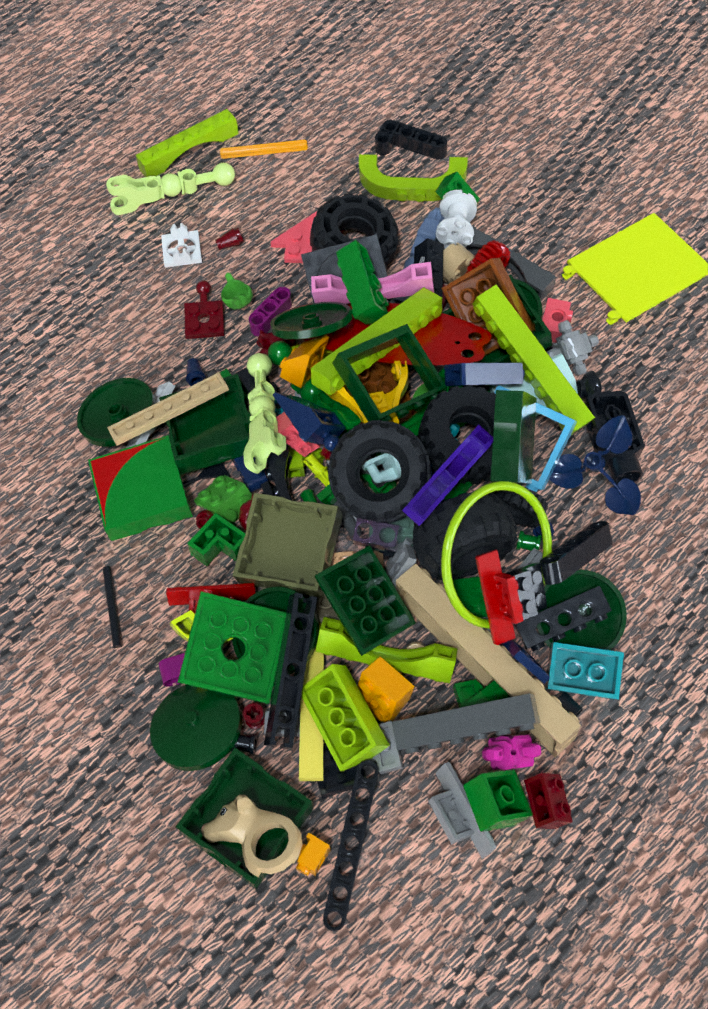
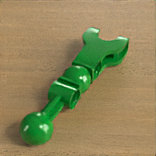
[268,341,361,439]

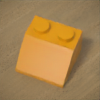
[280,335,329,388]

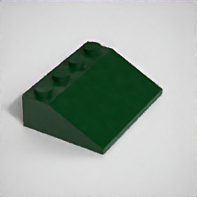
[314,545,416,656]

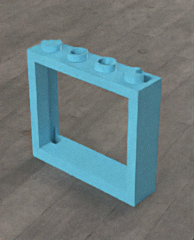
[494,385,577,492]

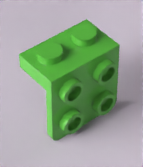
[194,475,252,524]

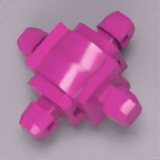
[482,734,542,770]

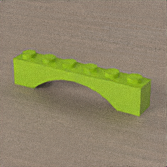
[136,109,239,177]
[315,617,457,684]

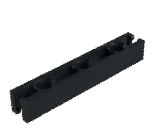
[264,593,317,749]

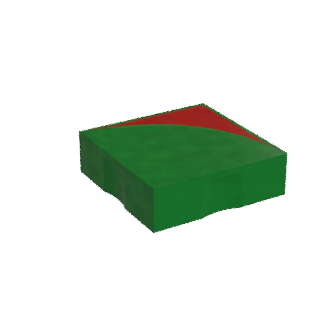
[88,435,193,541]

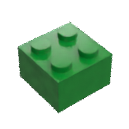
[463,769,533,832]

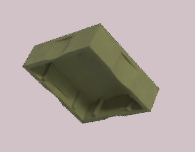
[232,493,343,598]

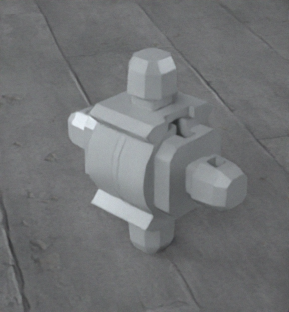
[547,320,599,376]

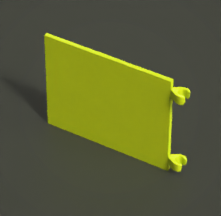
[562,213,708,325]

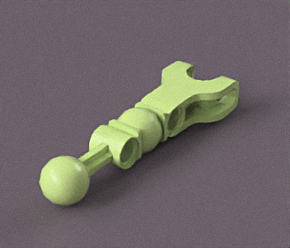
[106,163,235,215]
[243,353,286,474]

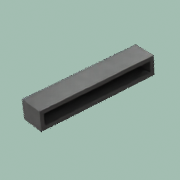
[392,693,540,754]

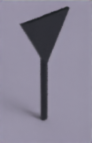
[183,463,230,487]

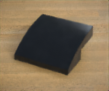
[317,743,366,799]

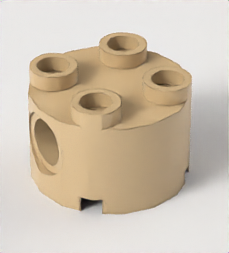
[443,242,474,284]

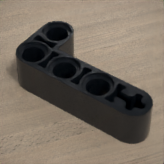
[375,120,447,160]

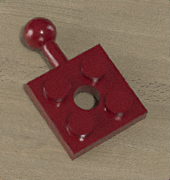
[184,280,225,339]

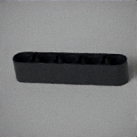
[540,521,613,585]

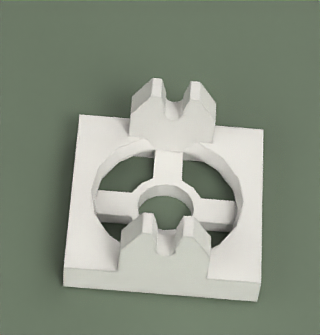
[161,223,202,268]

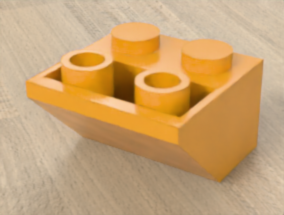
[358,656,415,723]

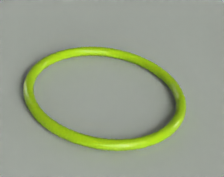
[441,481,552,629]

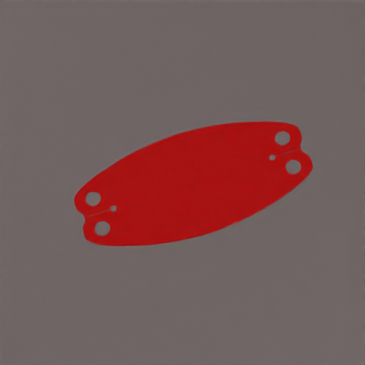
[303,303,492,365]

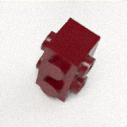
[524,773,573,829]

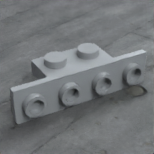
[428,762,496,859]

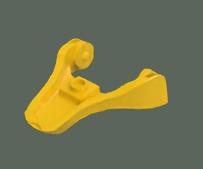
[326,361,409,424]

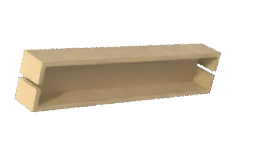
[396,564,581,758]

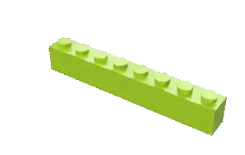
[473,285,595,435]
[311,287,442,395]

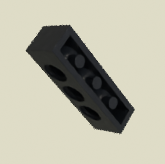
[514,586,612,651]

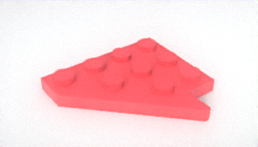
[270,211,344,263]

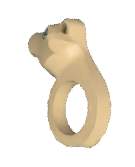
[201,795,302,878]

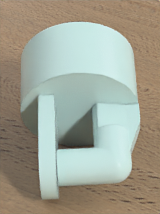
[361,452,401,484]

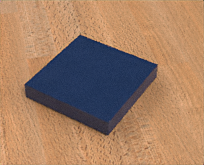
[502,639,550,684]

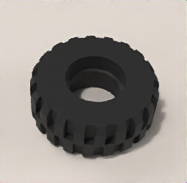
[418,385,496,484]

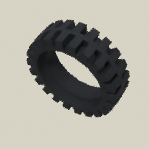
[492,481,548,528]

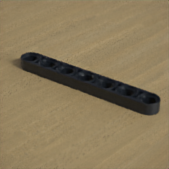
[323,760,378,932]

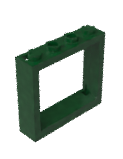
[332,324,447,422]

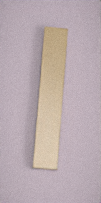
[107,372,229,446]

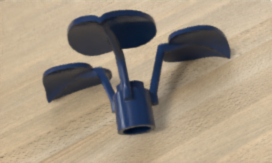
[549,415,641,515]

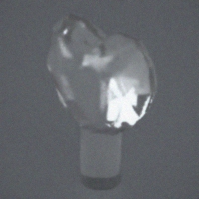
[334,528,360,553]

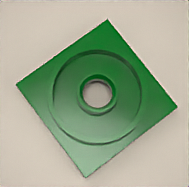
[177,591,286,704]

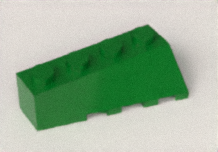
[336,240,389,324]

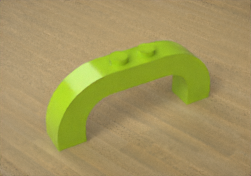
[359,154,468,202]

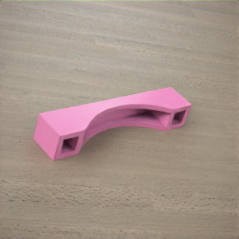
[311,262,434,304]

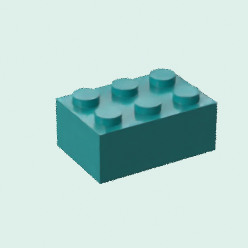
[545,642,624,700]

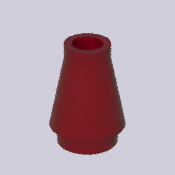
[215,228,244,250]

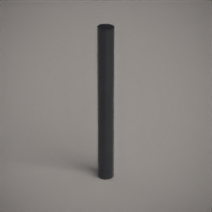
[102,566,122,649]

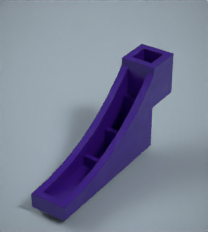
[402,425,493,526]

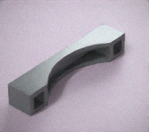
[465,225,556,301]

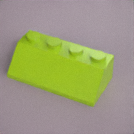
[301,664,390,771]

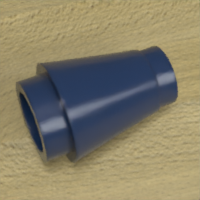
[186,358,206,386]

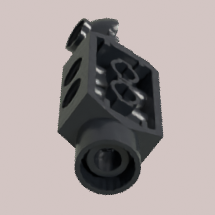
[576,371,645,484]

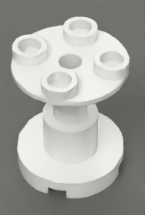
[436,190,477,249]

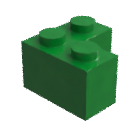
[187,513,245,566]

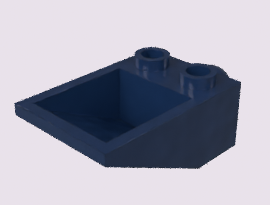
[273,392,346,451]

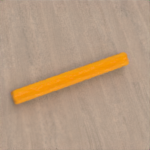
[220,139,308,159]

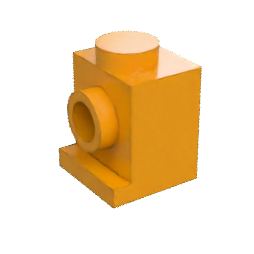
[296,833,331,876]

